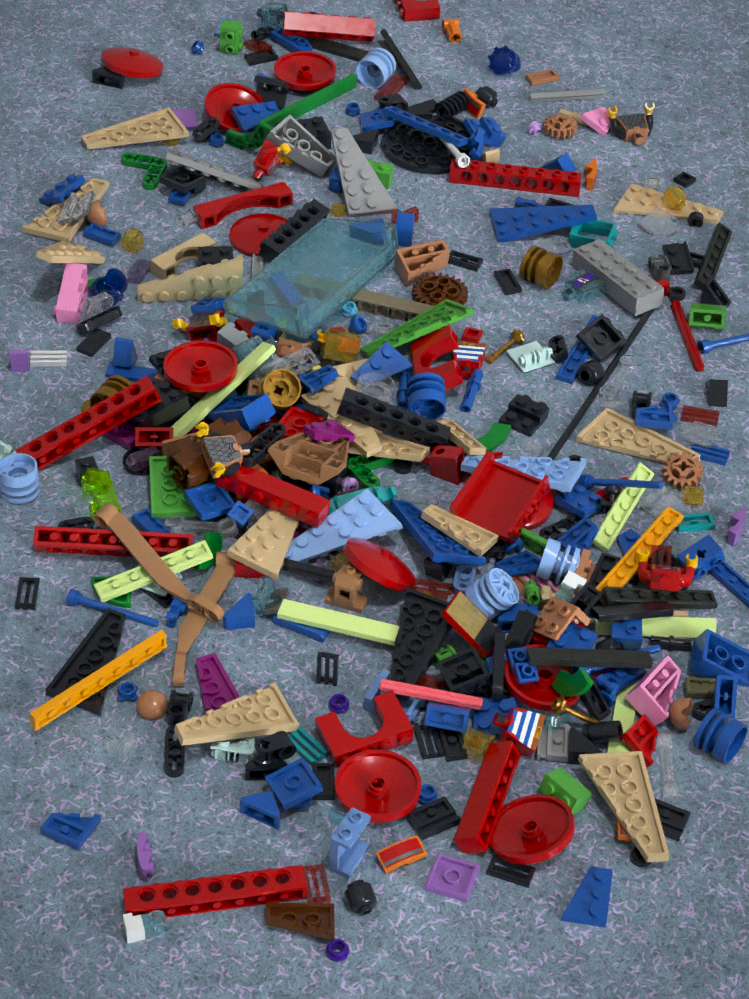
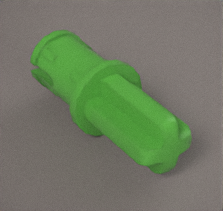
[524,579,540,605]

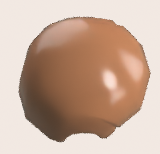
[86,200,108,227]
[136,690,168,720]
[669,697,693,731]

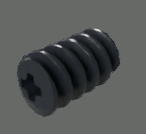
[434,91,468,117]

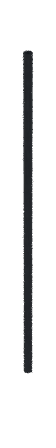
[547,308,655,460]

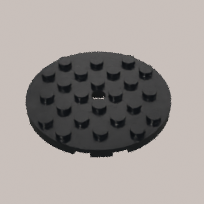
[382,112,470,173]

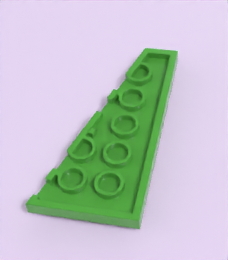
[359,299,474,358]

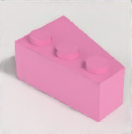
[54,263,89,324]
[625,655,681,726]

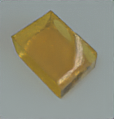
[319,328,361,363]

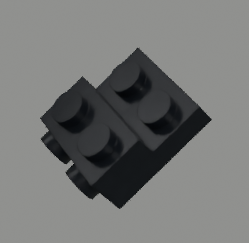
[159,166,206,194]
[576,314,626,363]
[498,394,549,437]
[436,647,492,695]

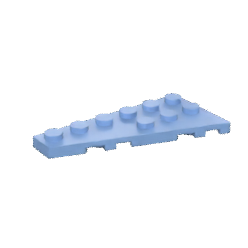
[461,455,587,492]
[285,489,403,563]

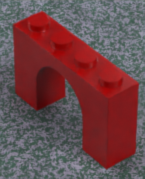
[394,0,440,22]
[410,324,463,391]
[315,690,413,768]

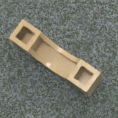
[150,233,217,280]

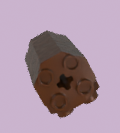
[166,418,252,491]

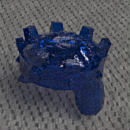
[488,45,521,76]
[88,268,128,307]

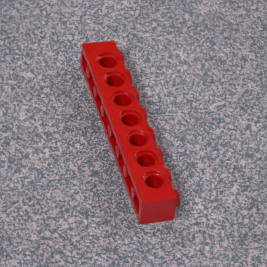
[449,158,582,197]
[15,376,162,471]
[33,526,195,557]
[123,865,307,921]

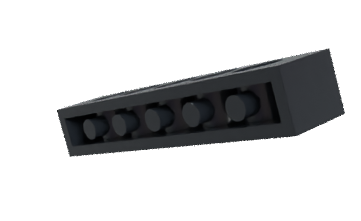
[258,199,330,266]
[336,387,451,450]

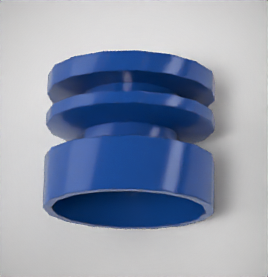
[407,373,446,419]
[693,708,748,764]

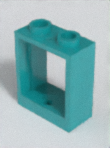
[568,219,618,248]

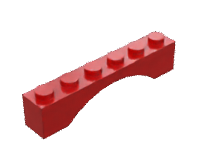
[193,182,293,229]

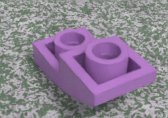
[727,507,746,547]
[137,832,155,882]

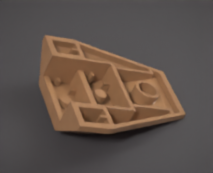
[268,432,349,485]

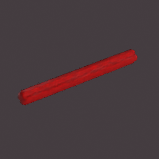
[671,300,705,372]

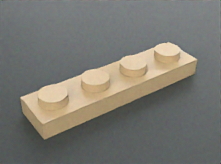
[436,419,487,455]

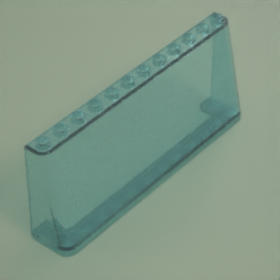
[223,218,399,339]

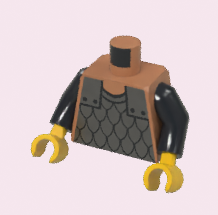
[606,102,655,145]
[273,317,328,361]
[195,422,250,479]

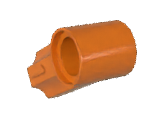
[442,18,462,43]

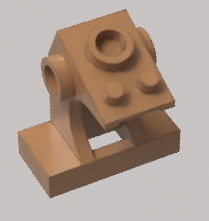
[324,561,369,614]

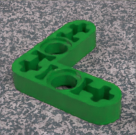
[121,152,167,190]
[348,455,395,489]

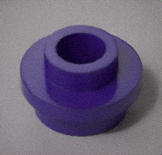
[328,694,349,713]
[326,939,349,962]

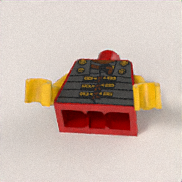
[172,309,228,341]

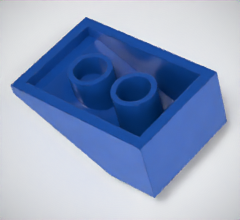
[207,393,276,433]
[689,629,749,687]

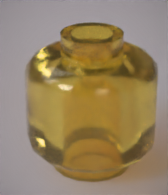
[663,185,688,211]
[121,228,145,253]

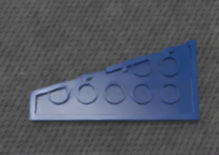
[489,205,597,243]
[389,499,486,566]

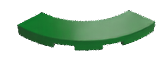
[225,120,274,150]
[451,423,511,456]

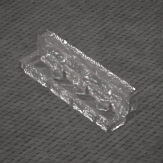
[246,346,320,385]

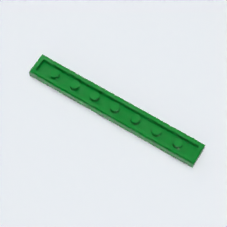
[262,73,357,127]

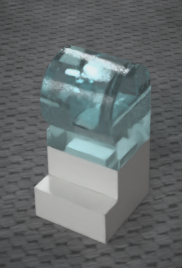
[555,570,587,603]
[123,910,168,943]

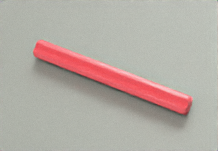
[379,679,483,710]

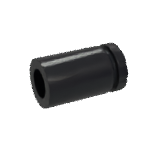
[582,720,623,744]

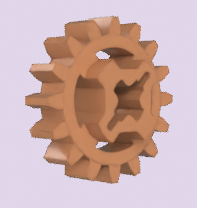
[543,113,577,139]
[662,451,704,491]

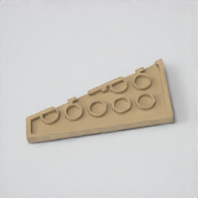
[301,375,382,458]
[576,408,701,463]
[348,433,430,462]
[174,682,299,746]
[578,751,670,862]

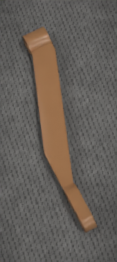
[93,503,225,623]
[173,552,236,687]

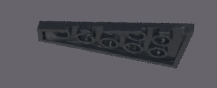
[390,587,452,701]
[45,608,126,716]

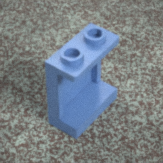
[363,670,428,723]
[329,807,371,879]

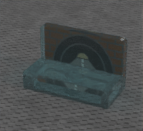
[251,576,289,615]

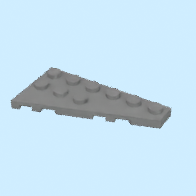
[330,127,398,217]
[166,150,264,191]

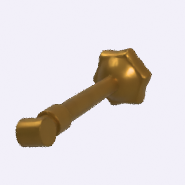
[485,329,525,364]
[551,695,605,723]

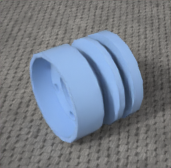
[355,47,396,89]
[0,453,40,504]
[535,538,581,584]
[465,568,519,621]

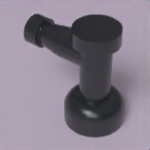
[596,486,621,514]

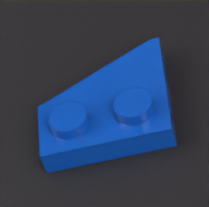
[191,297,235,315]
[493,550,541,576]

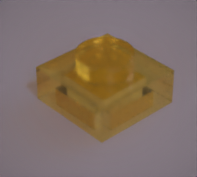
[683,486,704,506]

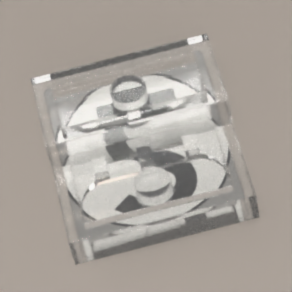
[56,190,96,224]

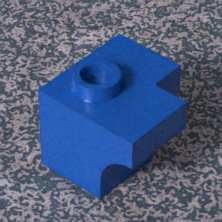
[611,619,642,651]

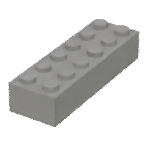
[572,239,664,316]

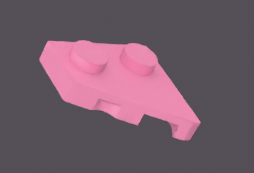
[580,107,616,136]

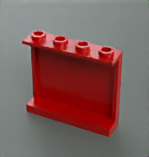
[449,451,550,544]

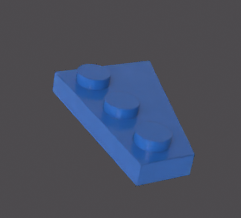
[350,341,413,390]
[561,866,613,928]

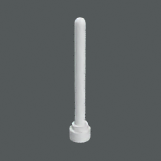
[439,138,470,168]

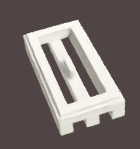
[30,350,67,367]

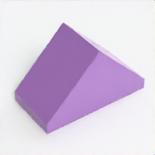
[9,350,31,372]

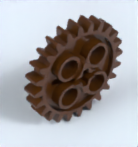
[412,273,468,306]

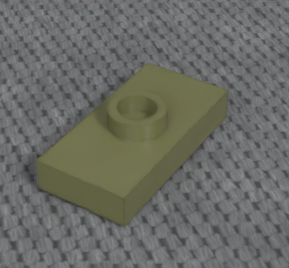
[684,677,716,698]

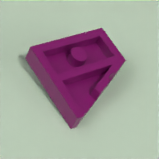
[302,419,355,442]

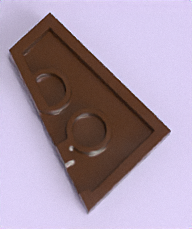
[266,903,335,940]

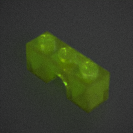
[80,468,121,520]

